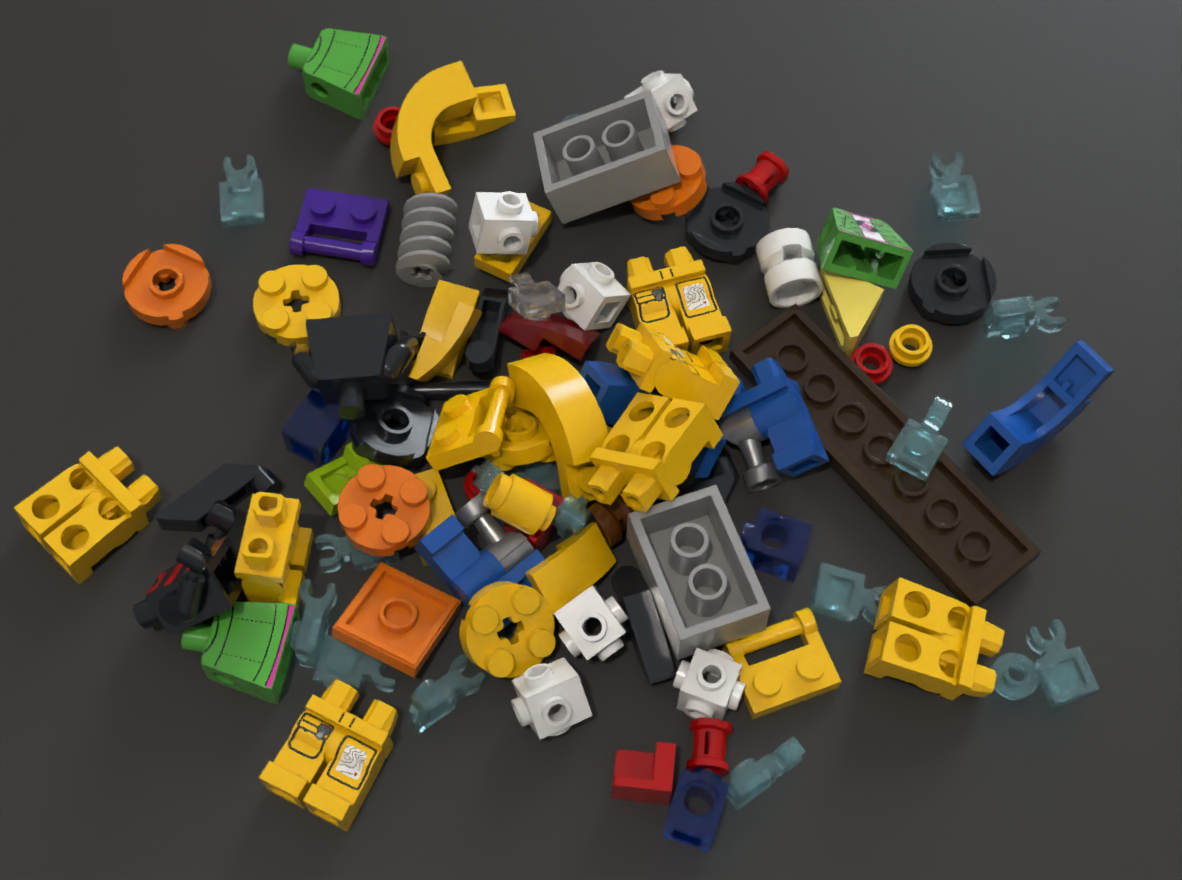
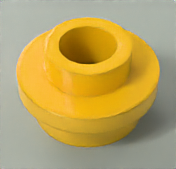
[888,324,933,367]

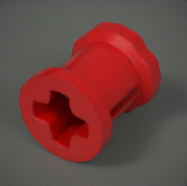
[735,151,789,203]
[686,718,733,778]

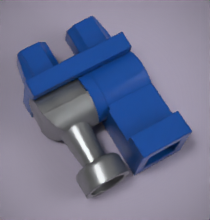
[715,358,829,492]
[414,491,545,627]

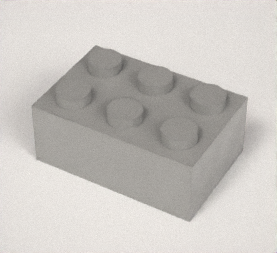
[533,89,681,224]
[626,485,771,660]

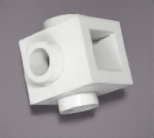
[624,70,698,133]
[469,191,538,255]
[552,262,631,331]
[554,585,629,662]
[673,648,746,720]
[511,657,593,740]

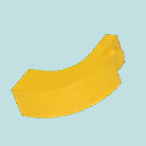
[390,61,478,196]
[507,353,609,507]

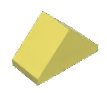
[819,267,884,358]

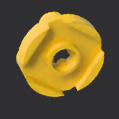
[253,265,341,347]
[482,401,556,471]
[459,581,556,678]

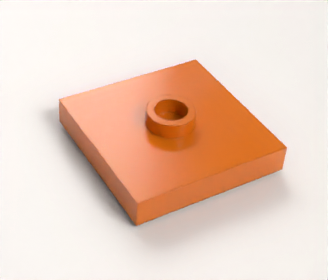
[332,562,462,678]

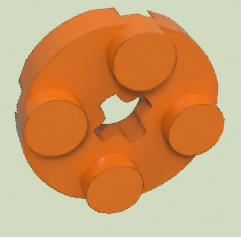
[629,144,707,221]
[122,244,212,329]
[337,464,431,557]

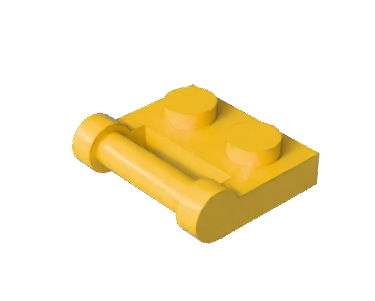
[426,376,516,471]
[721,607,842,720]

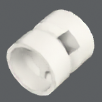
[756,228,823,308]

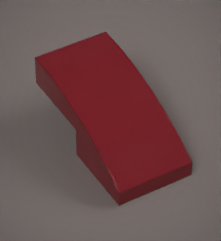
[498,310,600,361]

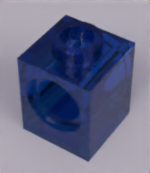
[281,389,350,468]
[740,507,813,583]
[662,768,730,852]

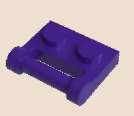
[290,188,390,267]

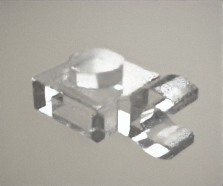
[508,272,566,321]

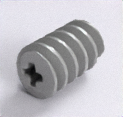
[395,193,457,288]

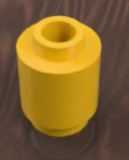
[483,472,556,536]

